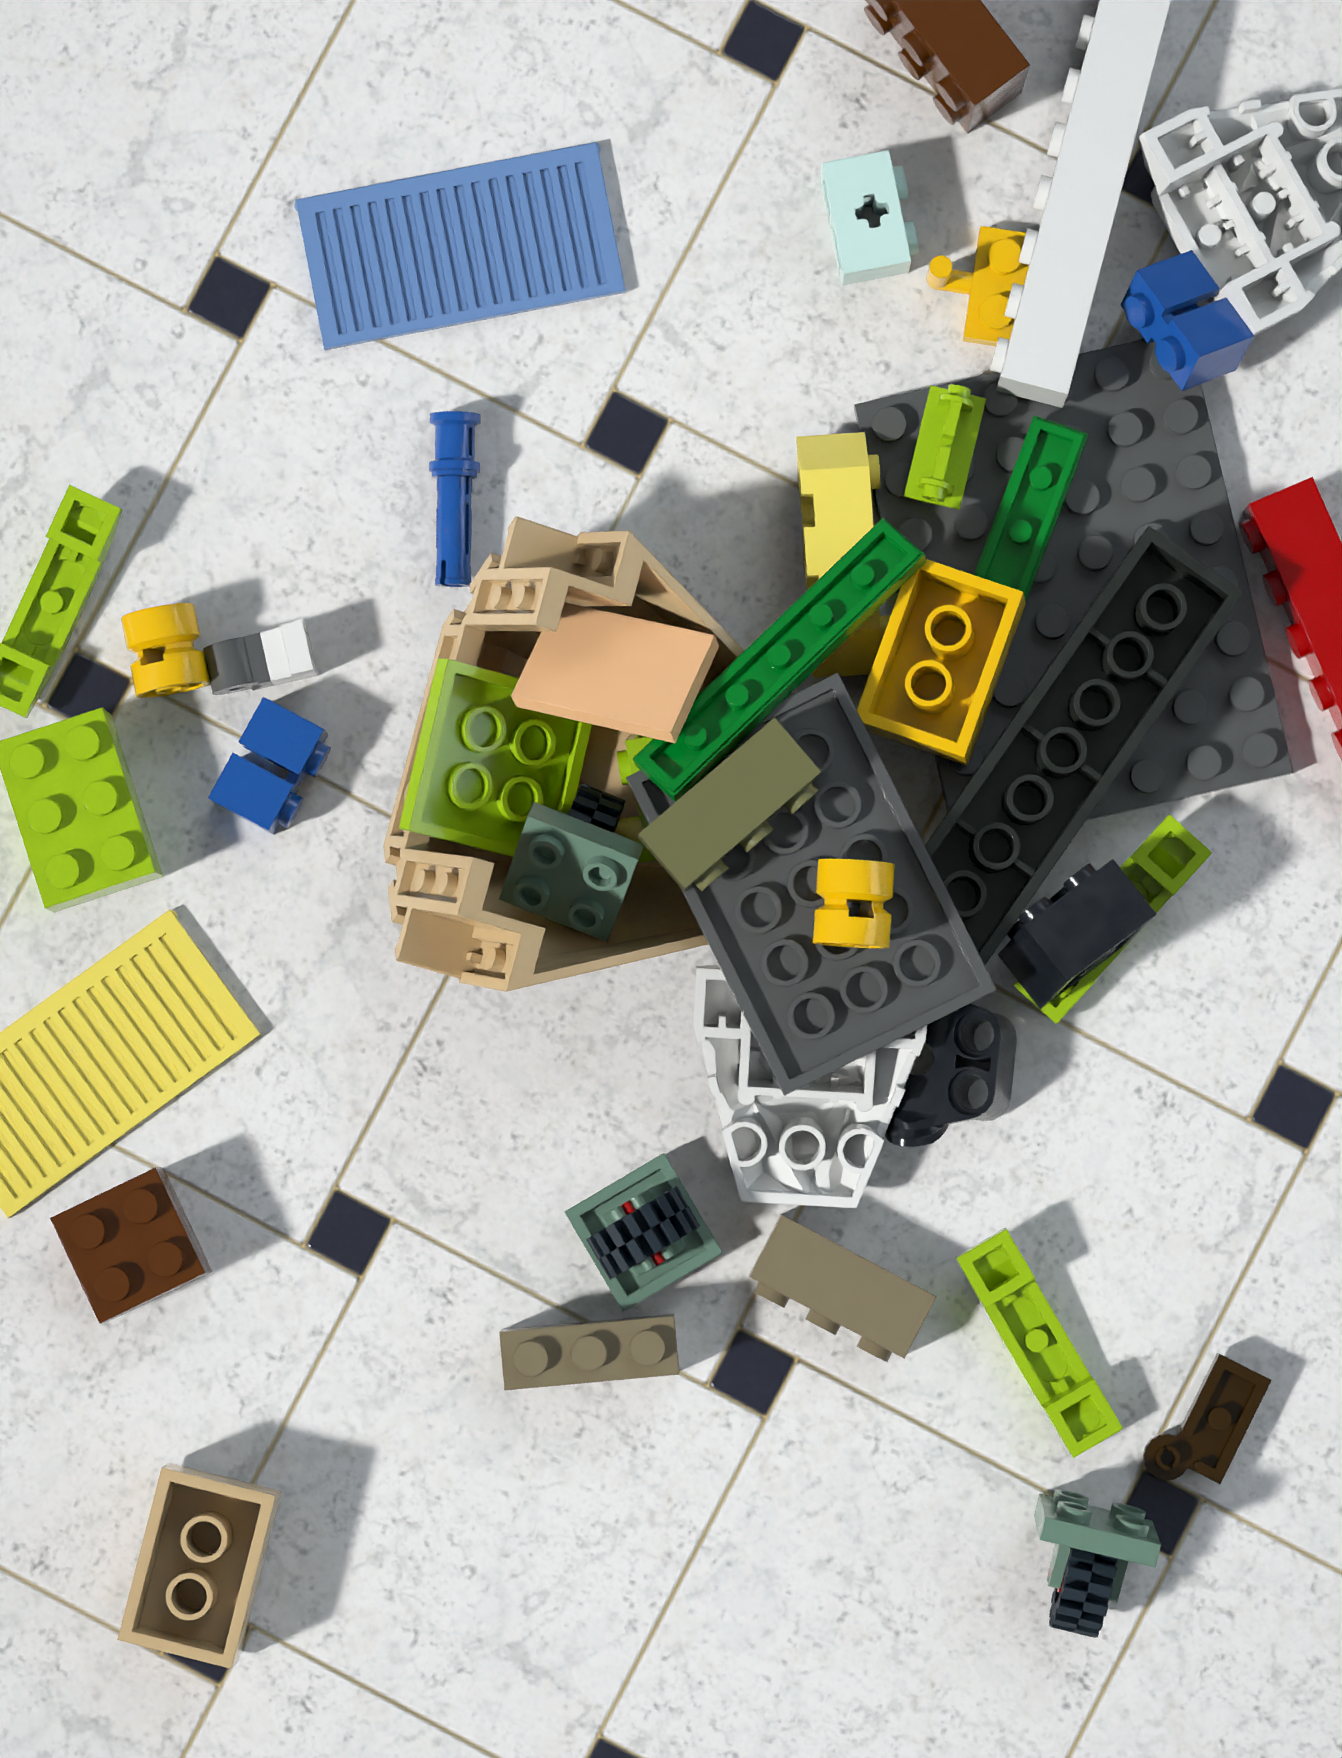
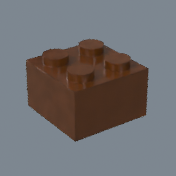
[50,1167,213,1324]

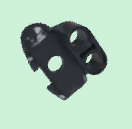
[885,1003,1017,1147]

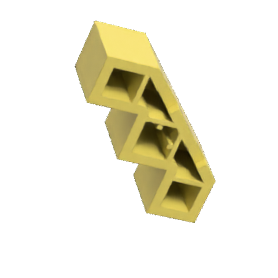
[796,432,890,678]

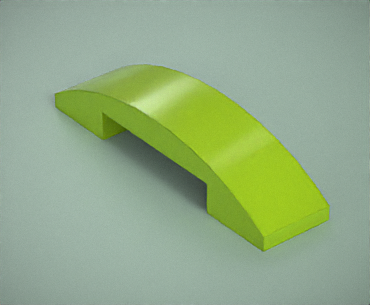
[0,485,123,718]
[1014,814,1212,1024]
[955,1228,1123,1458]

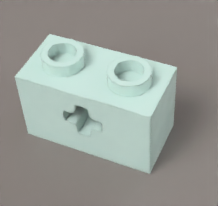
[820,150,919,286]

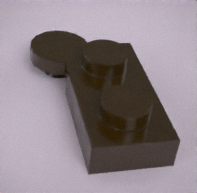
[1143,1353,1272,1484]

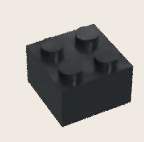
[998,859,1157,1010]

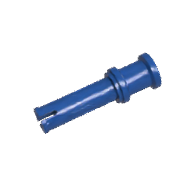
[429,411,481,587]

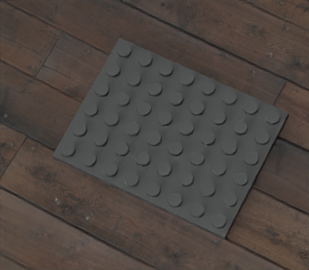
[854,339,1294,821]

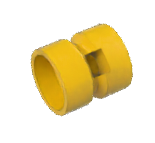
[121,603,210,698]
[813,859,895,949]

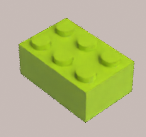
[0,708,163,913]

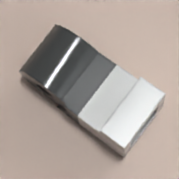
[203,619,318,695]

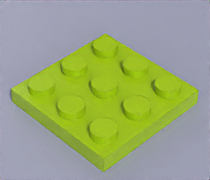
[398,658,592,857]

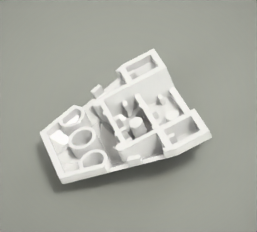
[1139,88,1342,336]
[693,965,927,1208]

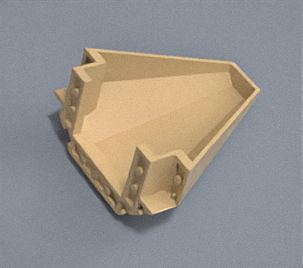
[383,516,789,992]

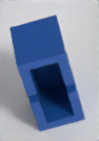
[1120,250,1254,391]
[208,697,331,835]

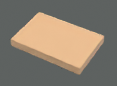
[511,602,719,743]

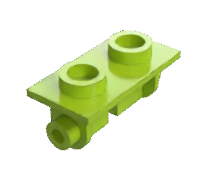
[904,384,986,510]

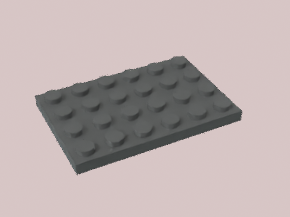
[626,673,997,1096]

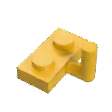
[926,226,1029,347]

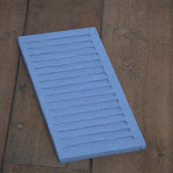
[294,142,626,350]

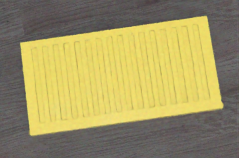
[0,909,261,1218]

